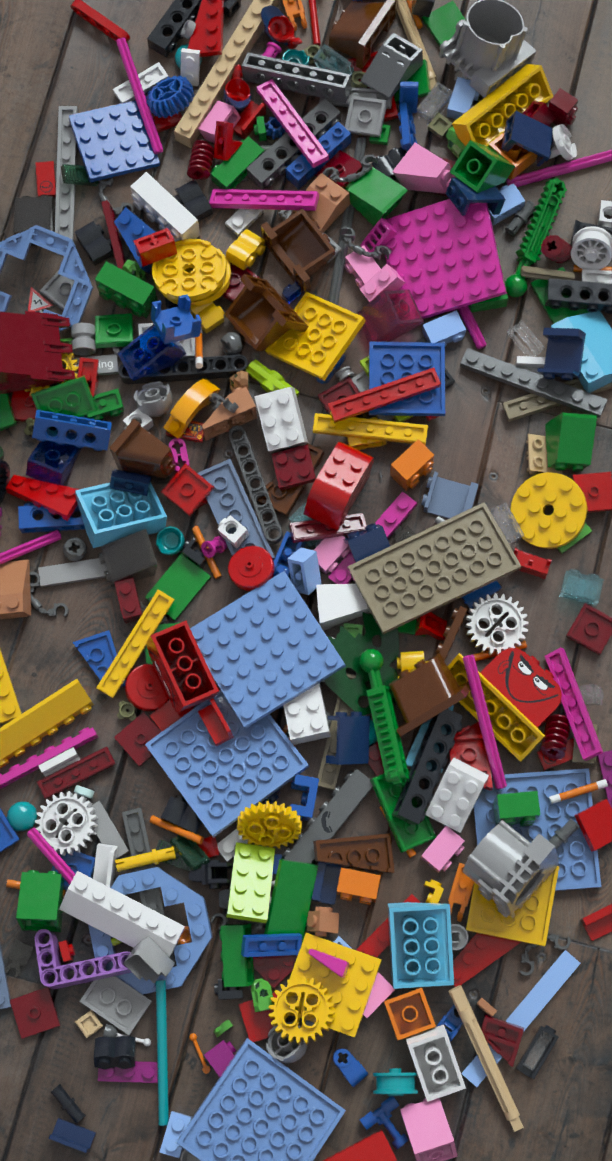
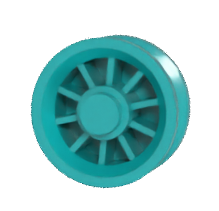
[373,1068,418,1096]

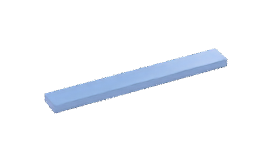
[461,950,581,1087]

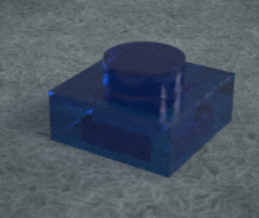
[282,282,301,304]

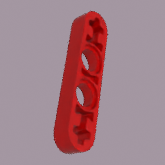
[70,0,130,42]

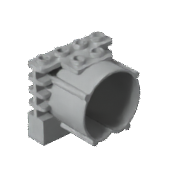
[439,0,536,98]
[463,820,559,918]

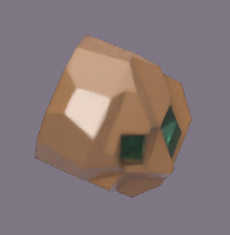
[230,371,249,392]

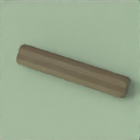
[520,266,575,280]

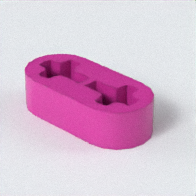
[169,438,190,473]

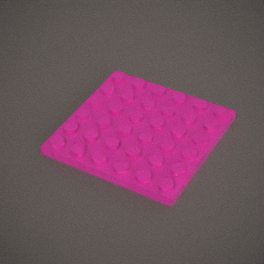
[381,199,507,326]

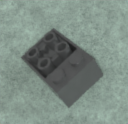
[361,33,423,99]

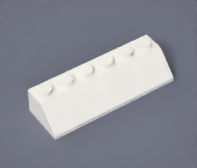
[59,871,185,958]

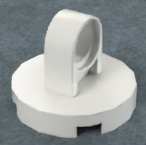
[549,124,577,161]

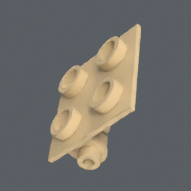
[526,434,562,475]

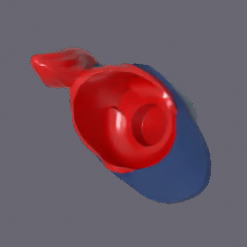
[261,6,302,49]
[224,64,251,111]

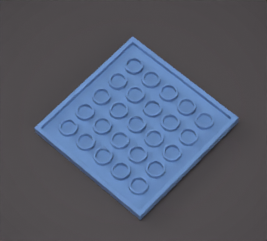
[190,571,346,729]
[145,689,309,838]
[474,768,601,891]
[175,1038,346,1161]

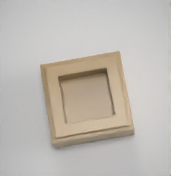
[75,1010,103,1038]

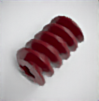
[187,139,214,180]
[541,235,572,263]
[541,715,570,760]

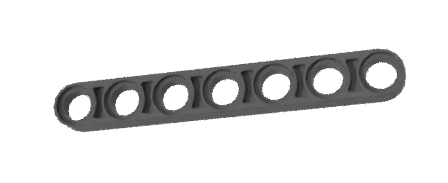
[228,425,283,544]

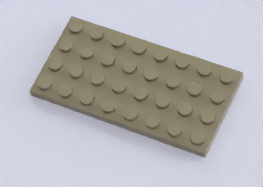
[347,502,521,634]

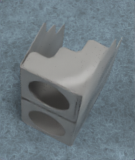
[124,936,175,983]

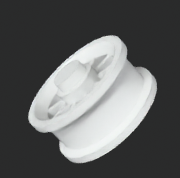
[571,226,612,270]

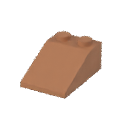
[288,173,351,234]
[202,387,257,441]
[0,560,31,620]

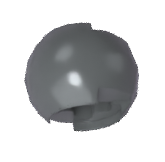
[220,332,243,355]
[63,538,87,561]

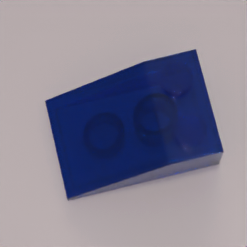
[118,324,187,381]
[26,427,82,485]

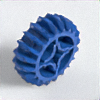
[146,75,194,118]

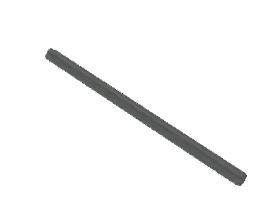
[328,137,367,305]

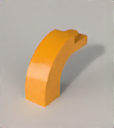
[163,378,220,439]

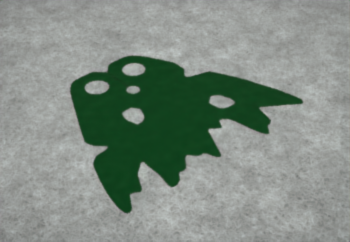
[325,612,399,715]

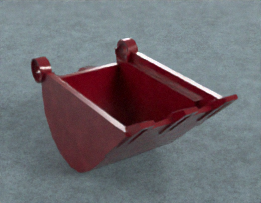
[0,311,75,394]

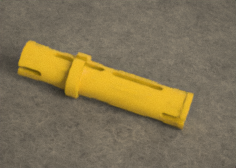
[115,846,176,872]

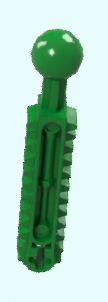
[505,178,567,297]
[359,649,409,786]

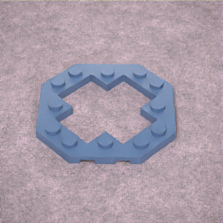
[0,225,93,332]
[88,867,213,995]

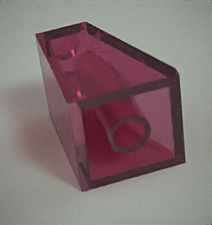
[357,290,424,342]

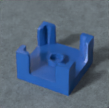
[151,294,202,344]
[290,774,319,822]

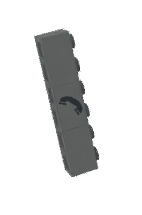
[282,769,373,864]

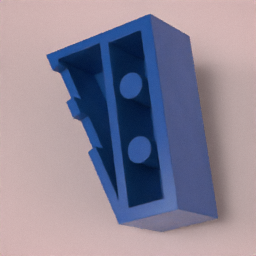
[114,207,156,274]

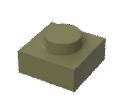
[427,113,453,139]

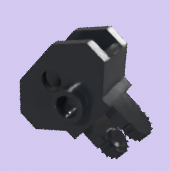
[188,860,233,889]

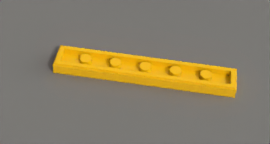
[313,413,428,445]
[96,590,175,698]

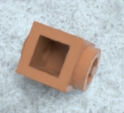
[307,907,339,937]

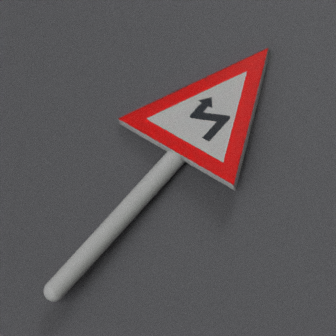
[28,287,53,313]

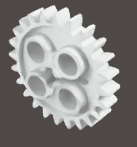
[465,593,529,656]
[35,791,98,856]

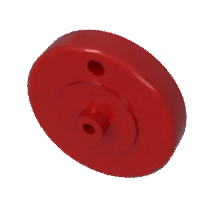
[228,546,275,591]
[125,664,169,711]

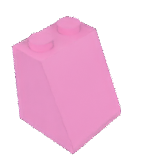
[392,143,457,194]
[400,1098,458,1161]

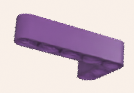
[35,929,132,989]

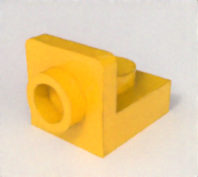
[424,879,444,903]

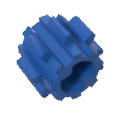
[265,117,286,140]

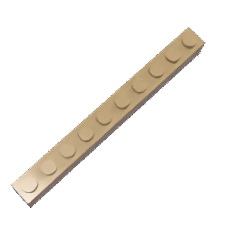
[174,0,279,148]

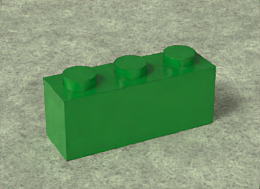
[211,136,265,189]
[219,924,254,987]

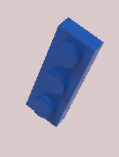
[241,933,302,957]

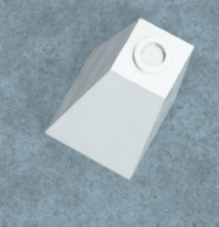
[316,584,371,631]

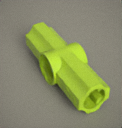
[246,359,299,397]

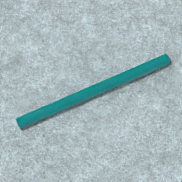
[156,980,169,1126]

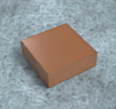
[476,997,497,1017]

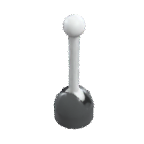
[103,1024,151,1047]

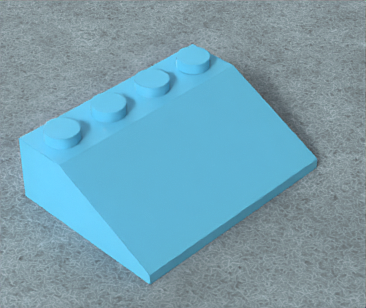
[551,311,612,393]
[75,475,167,548]
[388,902,454,989]

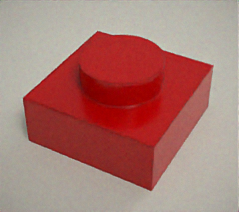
[58,940,75,963]

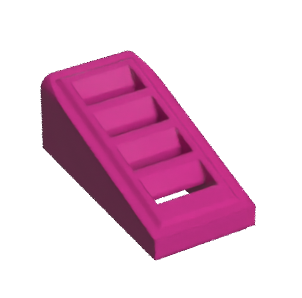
[360,218,398,252]
[308,949,349,978]

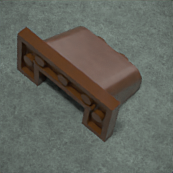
[328,0,398,69]
[261,208,335,295]
[224,274,309,351]
[109,419,177,478]
[389,653,471,737]

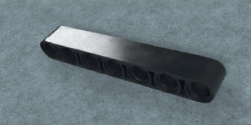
[119,355,248,384]

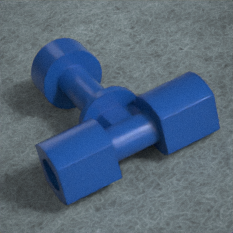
[360,1096,409,1150]

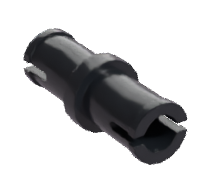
[50,1084,86,1124]

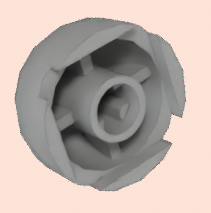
[134,382,173,417]
[266,1021,307,1064]

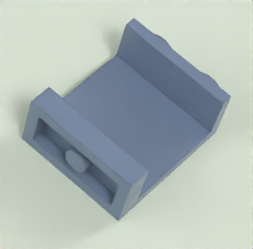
[421,472,479,519]

